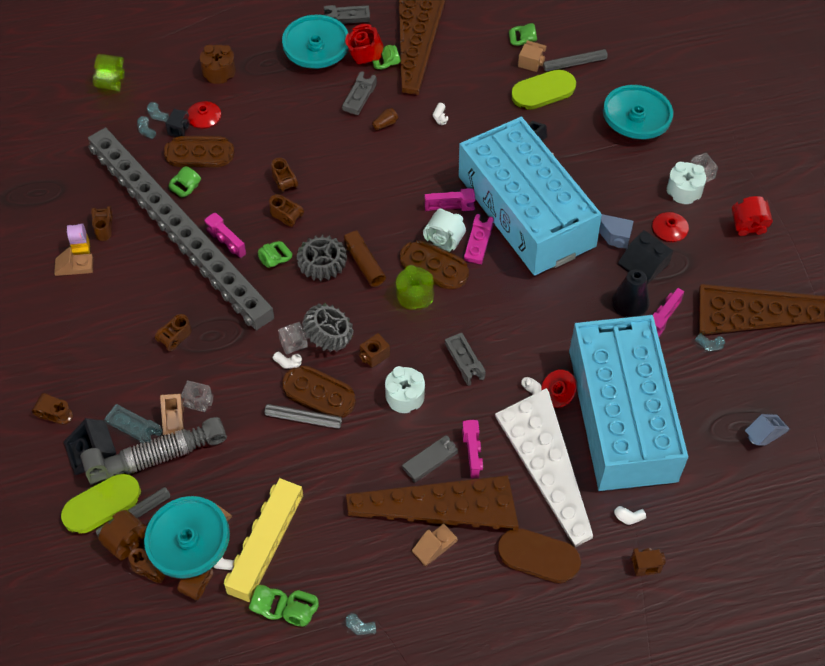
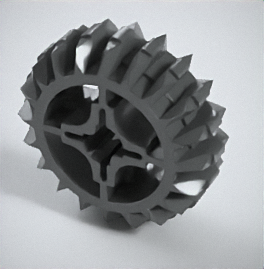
[297,234,347,281]
[302,303,354,352]

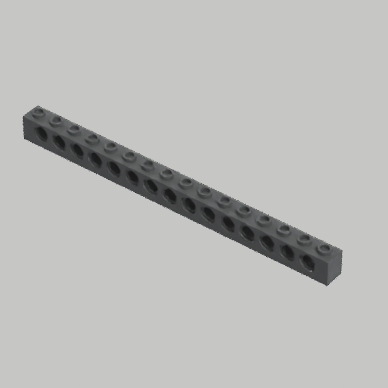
[88,127,274,330]

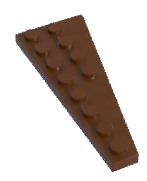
[399,0,446,95]
[699,284,825,335]
[346,475,519,531]

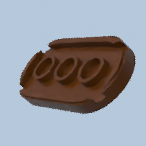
[164,136,235,167]
[400,240,469,289]
[283,366,356,418]
[498,528,581,583]

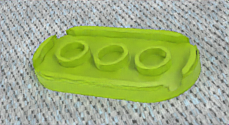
[512,70,576,110]
[61,474,141,533]

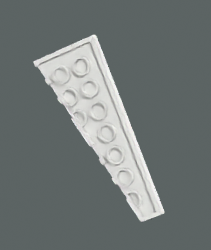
[495,388,593,547]

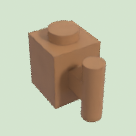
[518,40,547,72]

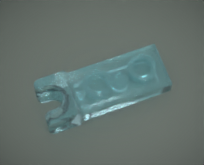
[105,404,162,444]

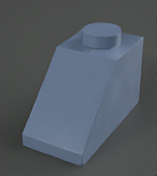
[599,214,633,249]
[745,414,790,445]

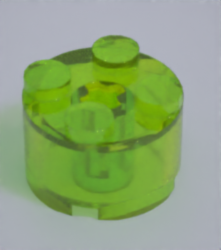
[93,54,125,91]
[396,265,434,310]

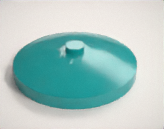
[282,15,348,68]
[603,85,673,139]
[144,496,230,578]

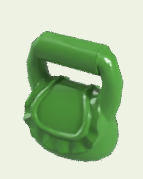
[509,23,537,46]
[373,45,401,69]
[169,166,201,198]
[257,241,292,268]
[249,585,288,620]
[283,590,319,627]

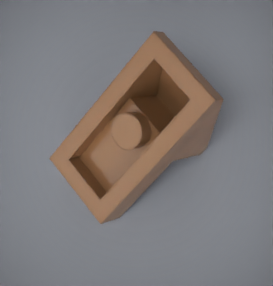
[55,247,93,276]
[160,394,184,435]
[412,524,457,566]

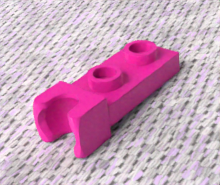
[425,188,475,211]
[204,213,246,258]
[464,214,494,265]
[653,288,684,337]
[462,420,483,479]

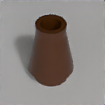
[372,108,399,131]

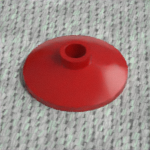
[187,101,221,129]
[652,212,689,242]
[541,370,577,408]

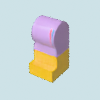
[67,224,90,255]

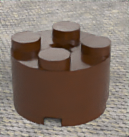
[200,45,236,84]
[99,510,147,560]

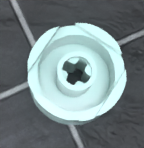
[667,162,706,204]
[423,208,466,252]
[385,366,425,413]

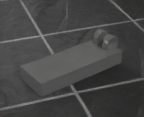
[402,436,458,483]

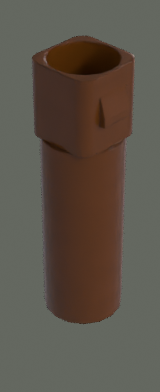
[344,230,386,287]

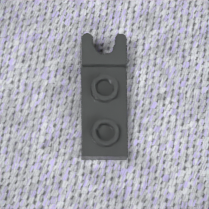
[324,5,370,24]
[342,71,377,115]
[445,333,486,386]

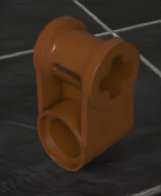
[271,158,298,193]
[269,194,304,227]
[92,206,113,241]
[155,314,192,351]
[32,393,73,425]
[129,548,166,583]
[177,568,213,601]

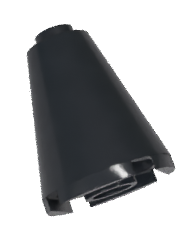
[612,269,650,318]

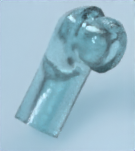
[147,102,169,122]
[137,116,156,139]
[695,334,725,351]
[346,613,376,635]

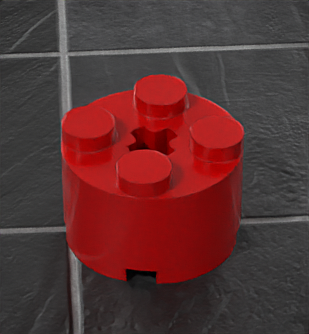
[345,24,384,64]
[731,196,773,236]

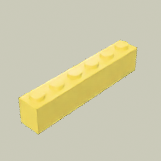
[224,478,303,603]

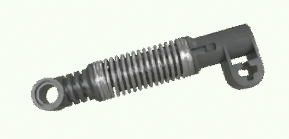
[80,417,227,485]

